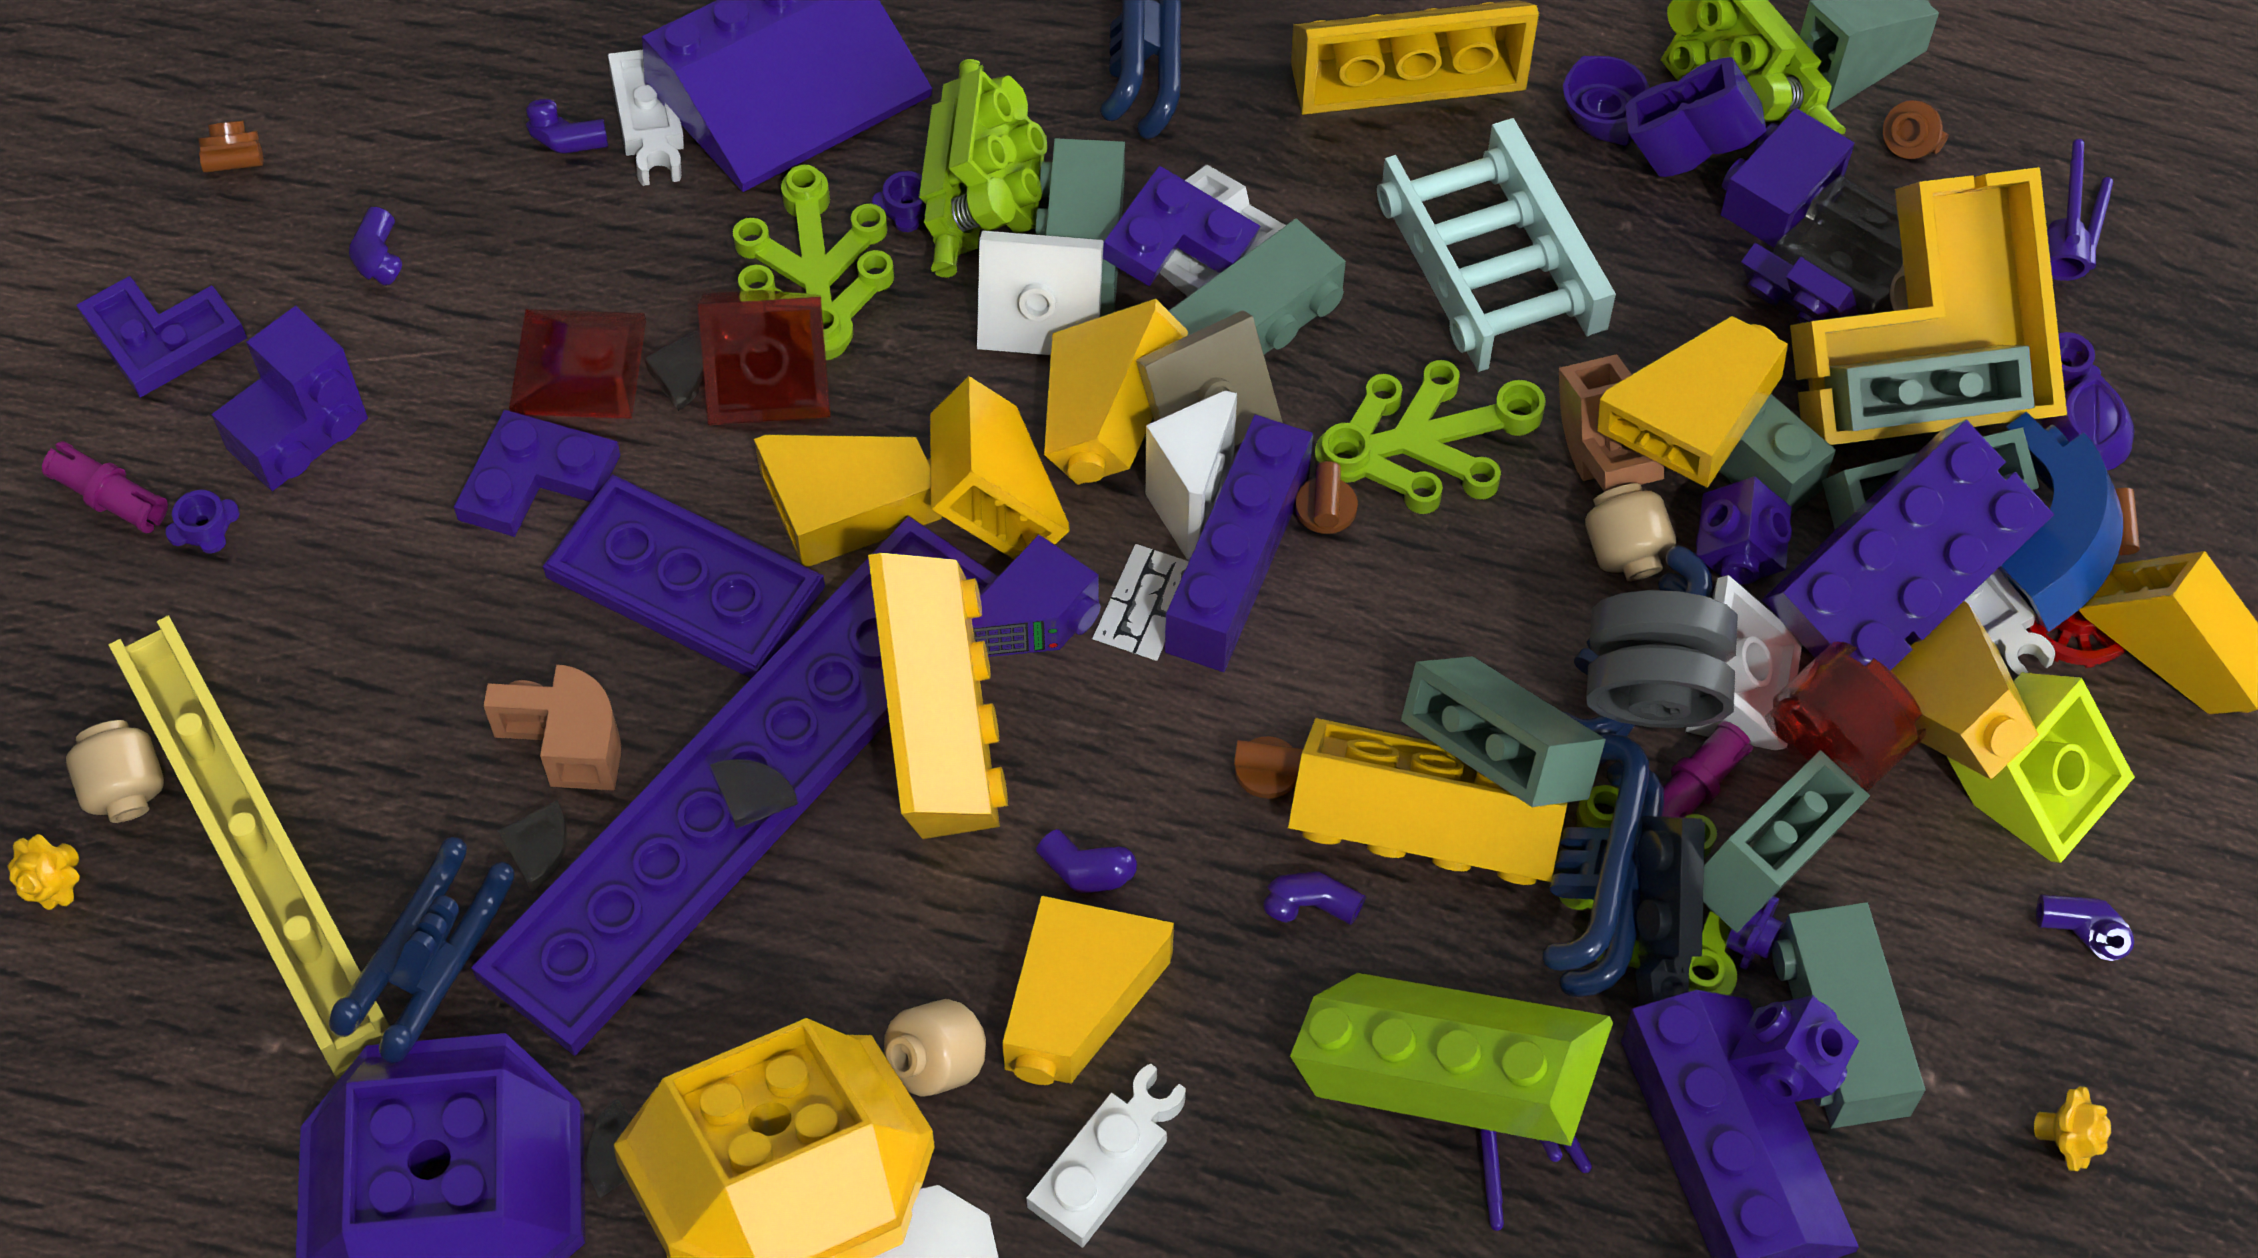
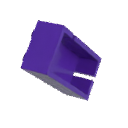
[1762,419,2055,694]

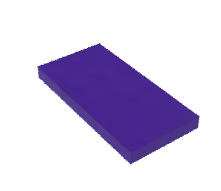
[543,474,825,678]

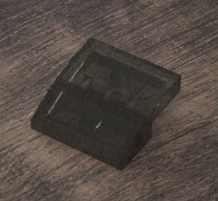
[1773,175,1903,315]

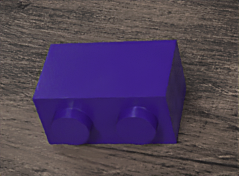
[1721,108,1855,251]

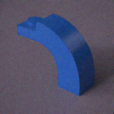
[1999,412,2123,632]

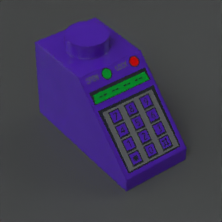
[972,535,1101,657]

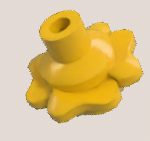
[7,834,80,910]
[2034,1086,2111,1171]

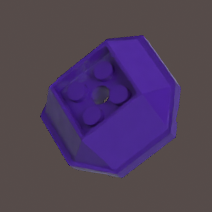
[296,1033,585,1258]

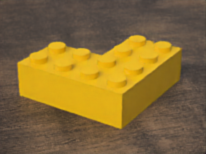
[1790,167,2067,445]

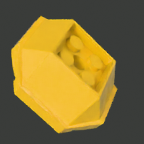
[613,1018,934,1258]

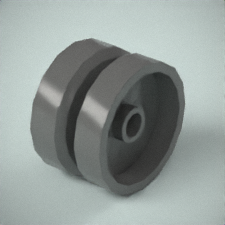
[1586,590,1738,728]

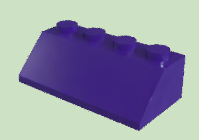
[1621,990,1859,1258]

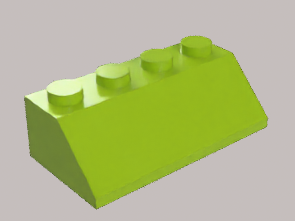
[1290,973,1613,1146]

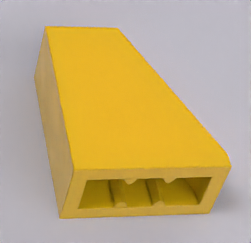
[1044,299,1188,485]
[1597,316,1788,488]
[930,376,1069,560]
[754,435,942,567]
[2079,551,2258,714]
[1870,601,2039,779]
[1003,896,1174,1085]

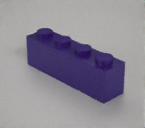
[1165,414,1313,672]

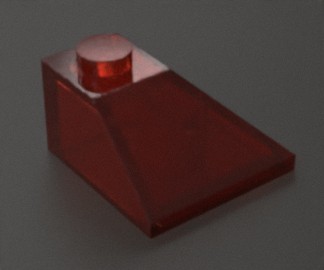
[698,290,831,425]
[509,309,646,419]

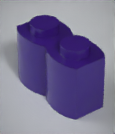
[1625,57,1766,177]

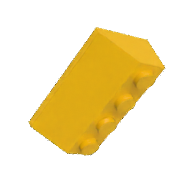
[1291,0,1539,115]
[868,553,1008,839]
[1288,718,1567,885]

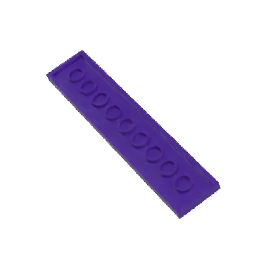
[471,516,998,1056]

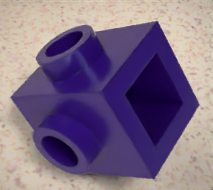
[1696,476,1792,585]
[1729,995,1859,1106]

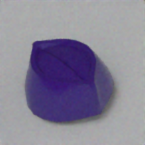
[1563,56,1649,146]
[2041,373,2135,471]

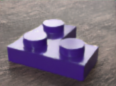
[1103,165,1261,287]
[1741,243,1859,323]
[76,276,247,398]
[454,409,621,537]

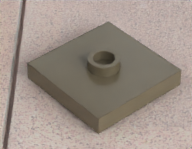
[1136,310,1283,446]

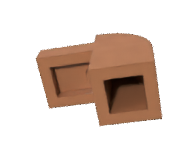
[1559,354,1664,492]
[484,665,621,790]

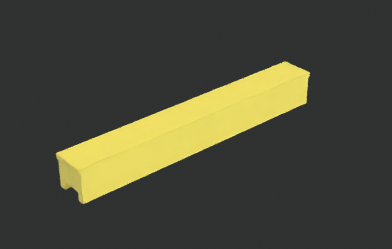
[108,615,389,1079]

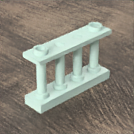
[1377,118,1616,372]

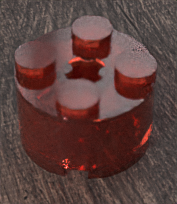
[1765,642,1926,792]

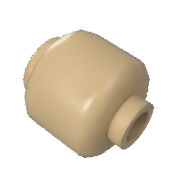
[1585,483,1676,581]
[66,720,164,823]
[884,999,986,1097]

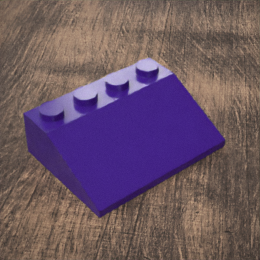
[642,0,932,192]

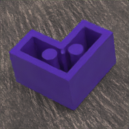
[211,305,368,491]

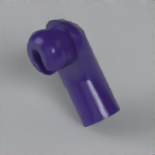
[526,99,608,154]
[349,207,402,286]
[1036,829,1137,893]
[1263,871,1366,925]
[2036,894,2134,961]

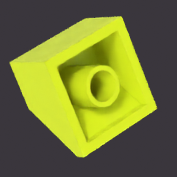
[1947,672,2135,863]

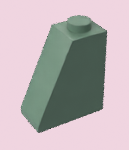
[1800,0,1939,111]

